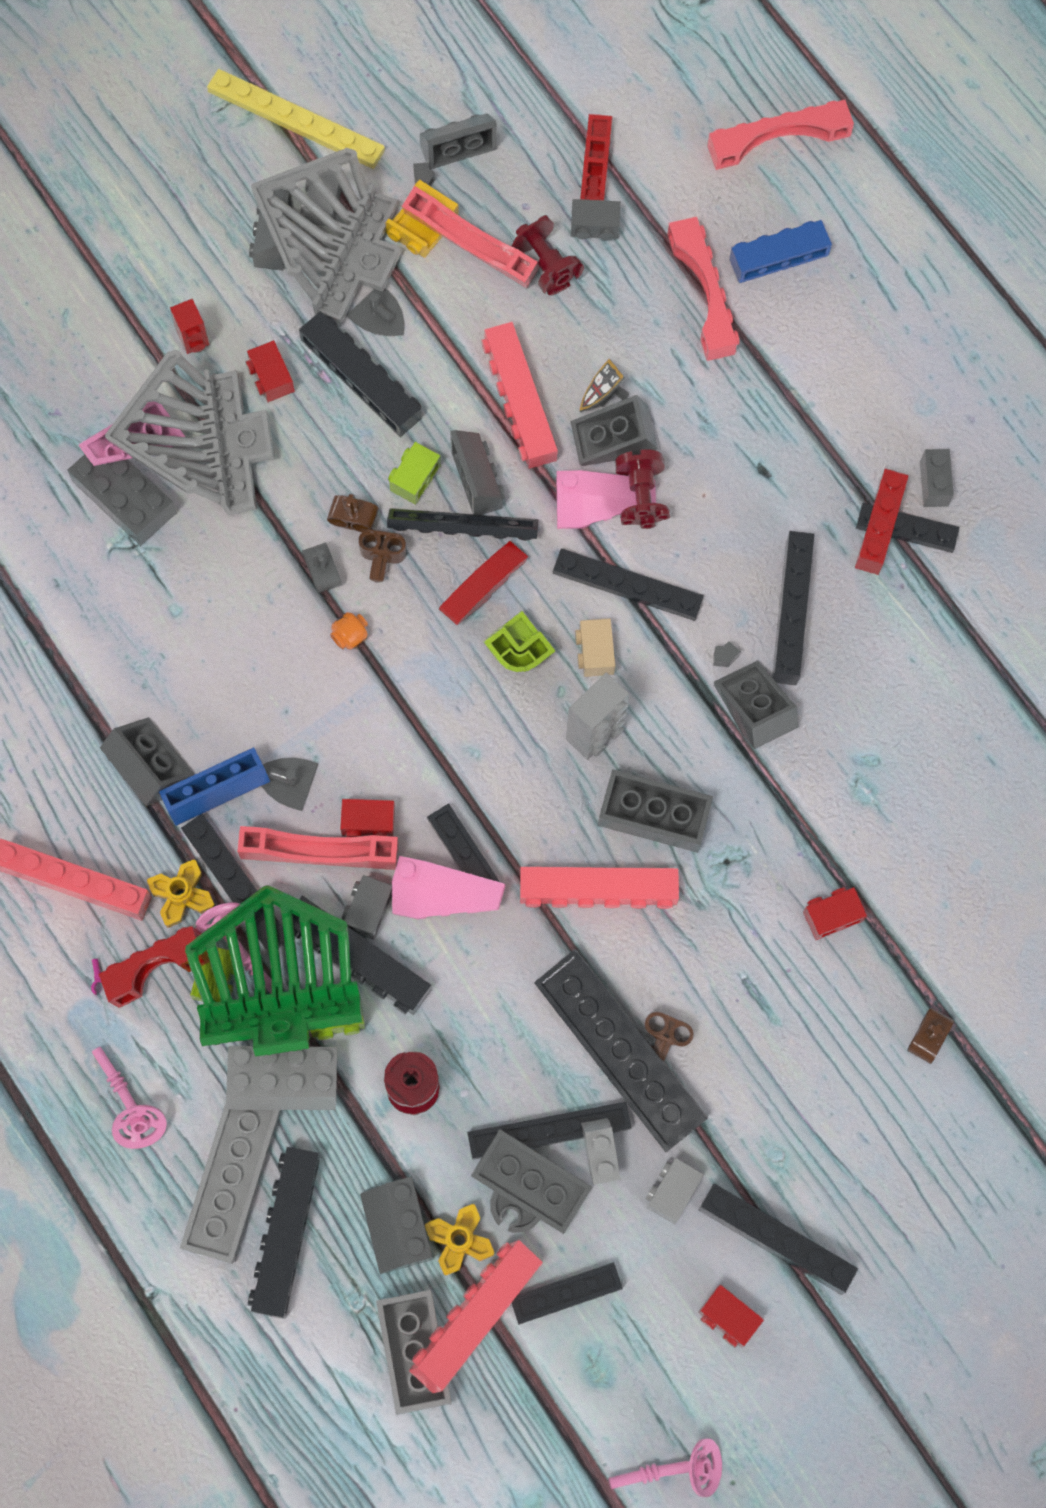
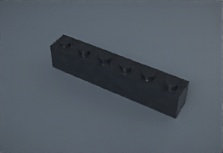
[299,311,422,437]
[772,531,815,685]
[292,895,432,1016]
[248,1147,321,1319]
[698,1183,859,1295]

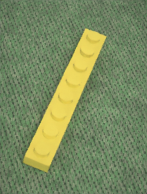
[207,69,385,169]

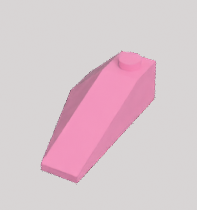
[78,402,185,466]
[556,470,656,529]
[392,856,505,919]

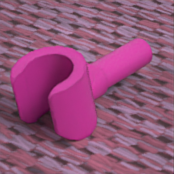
[91,959,101,995]

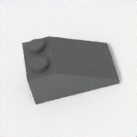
[570,395,658,466]
[714,661,799,749]

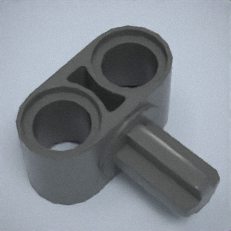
[302,542,342,594]

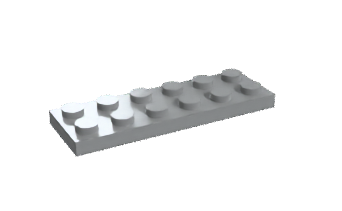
[180,1103,281,1264]

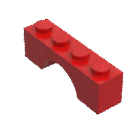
[855,468,909,575]
[99,926,210,1008]

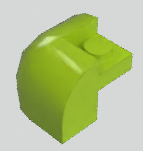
[483,611,555,672]

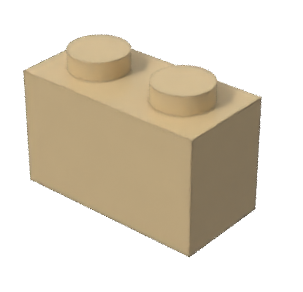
[575,618,615,677]

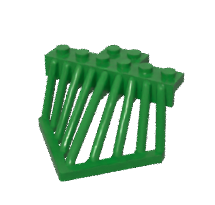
[185,885,362,1057]

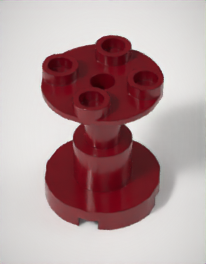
[512,215,584,295]
[615,449,670,529]
[384,1051,440,1116]

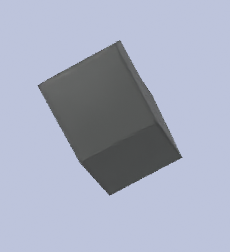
[413,162,435,187]
[713,641,741,667]

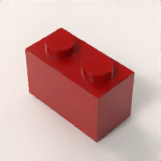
[170,298,209,354]
[245,340,295,403]
[340,799,395,837]
[803,887,867,941]
[698,1284,764,1348]

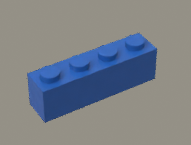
[729,220,832,284]
[159,747,270,826]

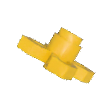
[147,860,215,928]
[425,1204,494,1276]

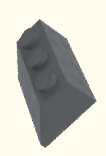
[420,113,497,170]
[249,189,294,271]
[450,430,505,515]
[100,717,195,806]
[360,1177,433,1275]

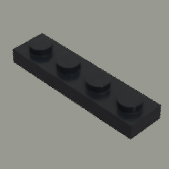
[856,503,960,553]
[427,803,505,891]
[511,1262,623,1325]

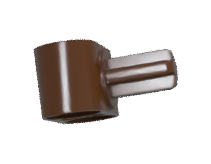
[327,494,379,533]
[358,530,407,583]
[907,1007,954,1064]
[645,1011,694,1061]

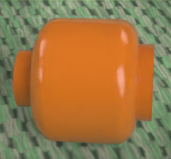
[330,612,368,650]

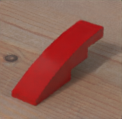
[580,114,612,200]
[439,541,528,625]

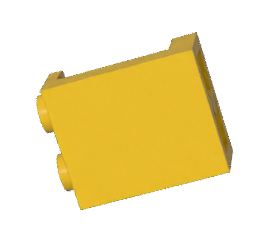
[385,179,459,258]

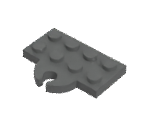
[471,1128,592,1234]

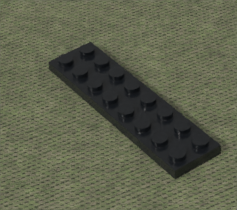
[534,949,709,1152]

